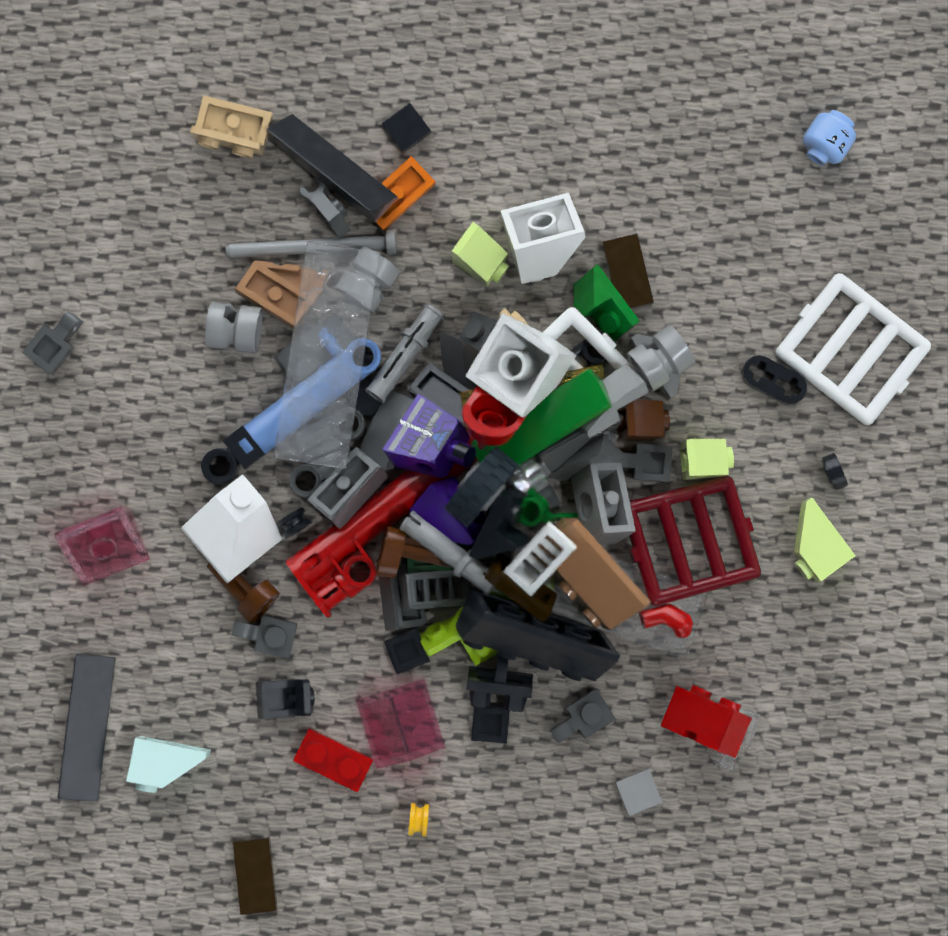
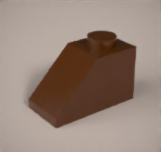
[615,399,670,442]

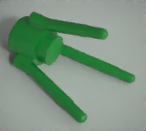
[517,470,579,526]

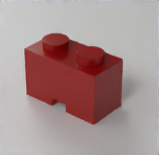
[660,685,752,758]

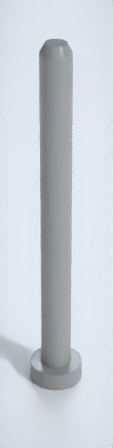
[226,229,397,258]

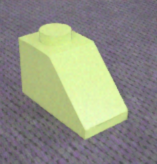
[452,222,509,287]
[679,439,734,480]
[794,498,856,582]

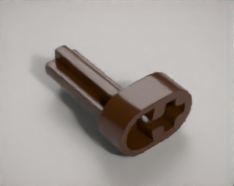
[376,526,451,579]
[207,563,280,624]

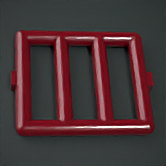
[628,476,761,606]

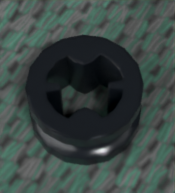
[276,507,312,539]

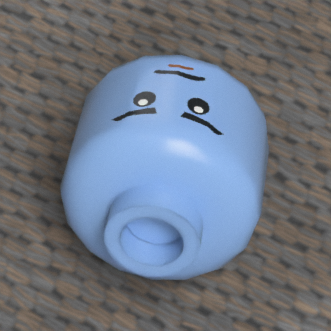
[803,110,856,166]

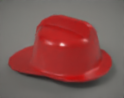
[462,385,527,450]

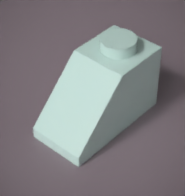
[126,736,211,793]

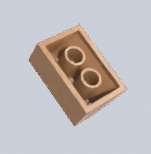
[534,518,651,630]

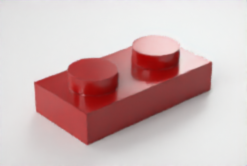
[293,728,374,793]

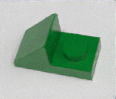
[573,264,640,342]

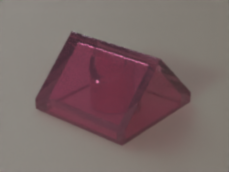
[54,506,150,586]
[356,678,445,769]

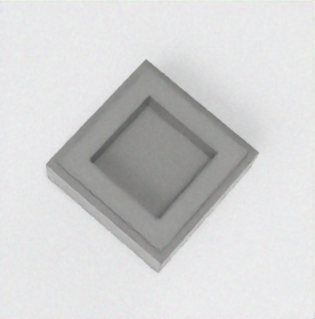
[615,768,663,816]

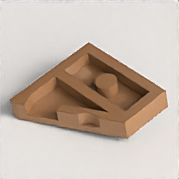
[235,260,333,330]

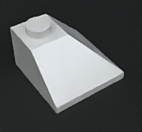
[501,193,585,284]
[465,314,576,417]
[181,474,282,584]

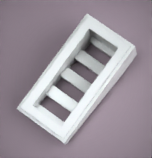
[503,522,577,596]

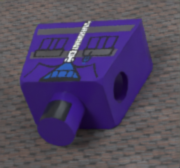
[382,394,476,478]

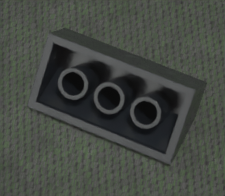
[455,587,620,681]

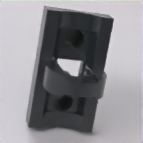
[466,655,533,712]

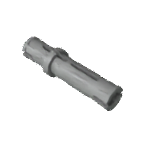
[365,304,444,403]
[400,511,495,595]

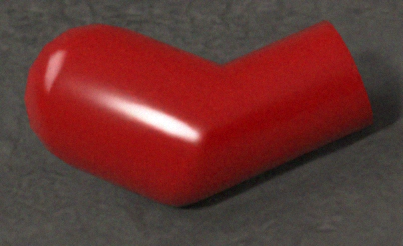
[639,603,693,638]

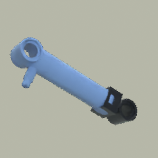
[201,328,382,484]

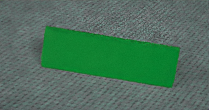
[471,369,612,465]

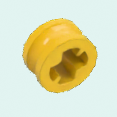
[408,803,429,837]

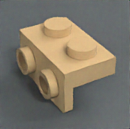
[190,95,273,159]

